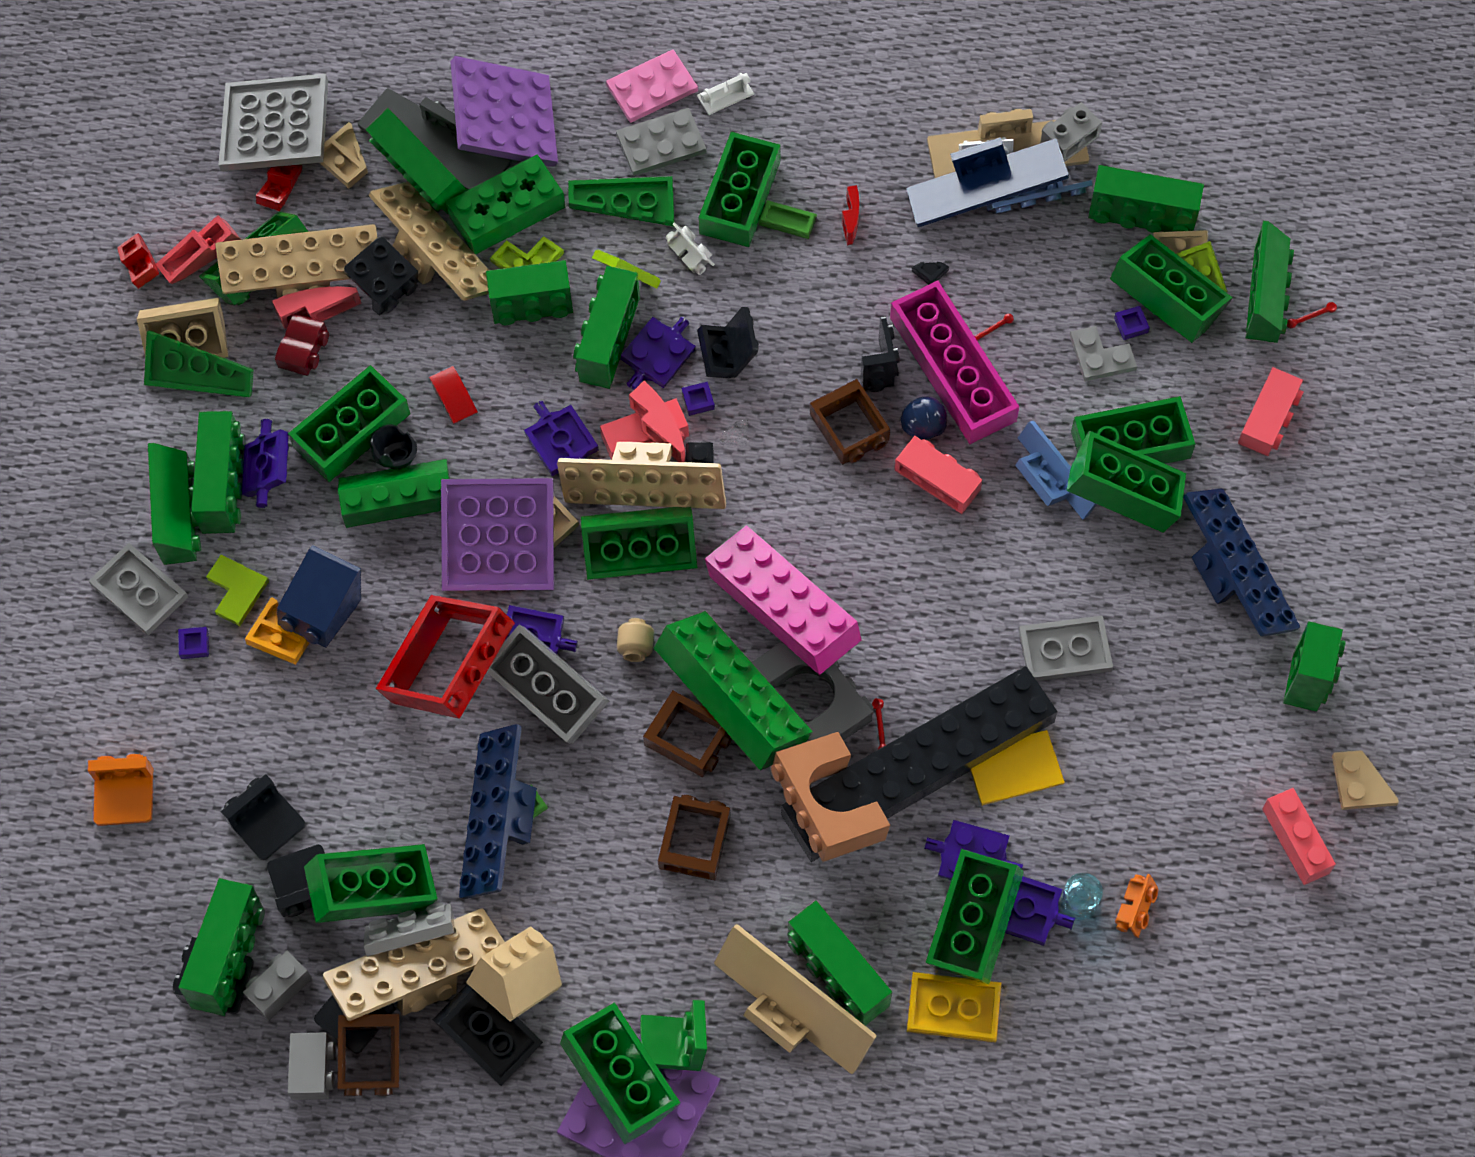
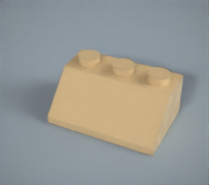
[137,298,228,358]
[466,926,562,1021]

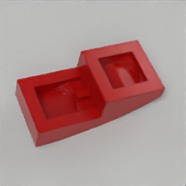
[256,164,303,211]
[842,185,859,246]
[117,233,159,289]
[429,366,478,424]

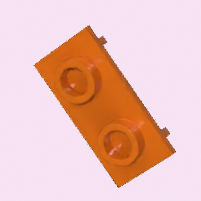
[1115,874,1158,938]

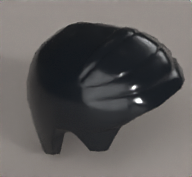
[370,424,417,470]

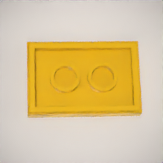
[971,730,1065,806]
[907,972,1002,1043]

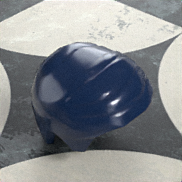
[900,396,947,440]

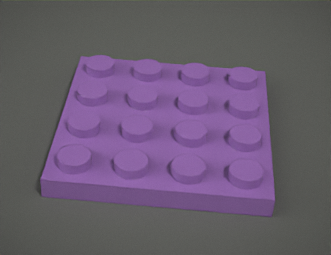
[450,56,558,167]
[441,478,554,591]
[557,1037,720,1157]

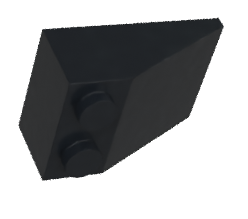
[432,984,543,1086]

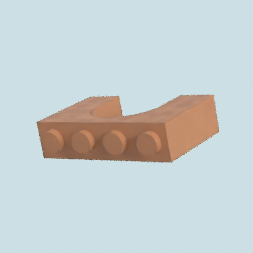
[771,732,890,862]

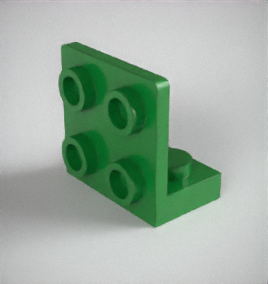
[640,1000,707,1071]

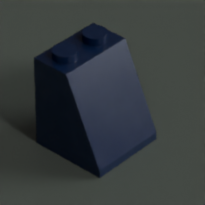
[277,545,361,648]

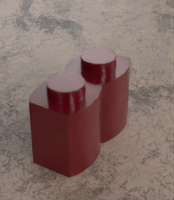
[275,313,329,376]

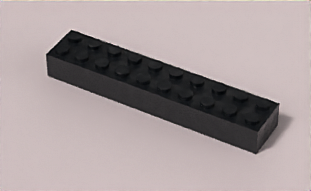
[781,666,1058,862]

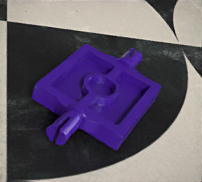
[620,317,696,390]
[524,401,599,476]
[242,419,289,508]
[483,605,578,654]
[924,820,1023,880]
[1005,876,1075,946]

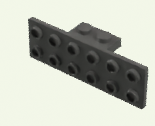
[358,88,512,190]

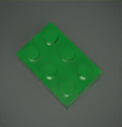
[486,260,573,326]
[1283,621,1346,712]

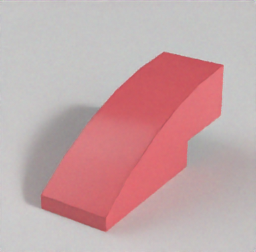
[156,215,242,284]
[272,286,361,329]
[629,381,686,462]

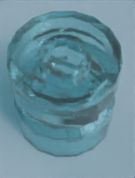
[1061,873,1103,920]

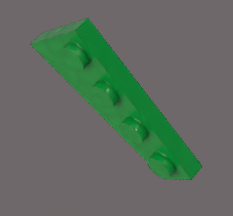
[568,176,675,227]
[144,331,254,397]

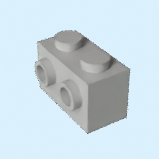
[1040,102,1102,162]
[243,951,312,1021]
[288,1033,336,1100]

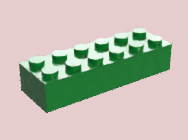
[654,611,813,771]

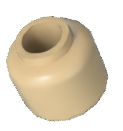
[617,618,654,662]

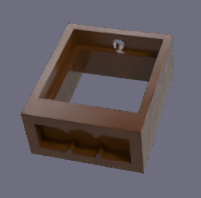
[810,379,890,465]
[643,690,732,778]
[658,795,731,881]
[338,1014,399,1097]

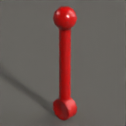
[1287,302,1337,329]
[974,313,1014,340]
[872,698,886,749]

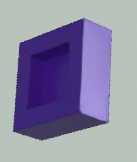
[1114,306,1150,340]
[681,381,715,416]
[178,627,209,659]

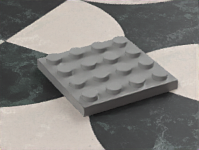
[219,74,328,172]

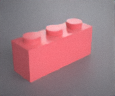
[1238,367,1304,456]
[600,398,689,460]
[895,436,983,514]
[1262,788,1336,885]

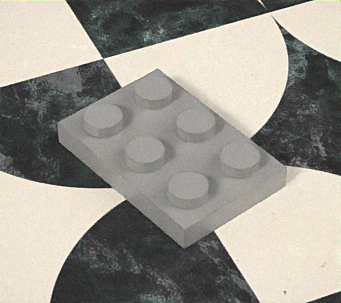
[616,108,707,176]
[89,543,189,636]
[1018,615,1113,681]
[364,903,454,957]

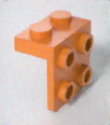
[88,754,154,826]

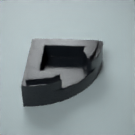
[912,261,949,285]

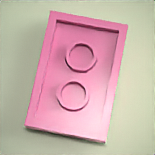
[606,49,698,123]

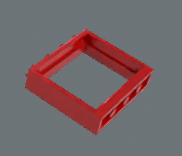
[375,595,515,719]

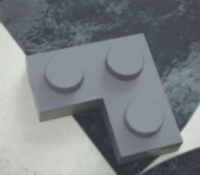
[1069,326,1137,382]

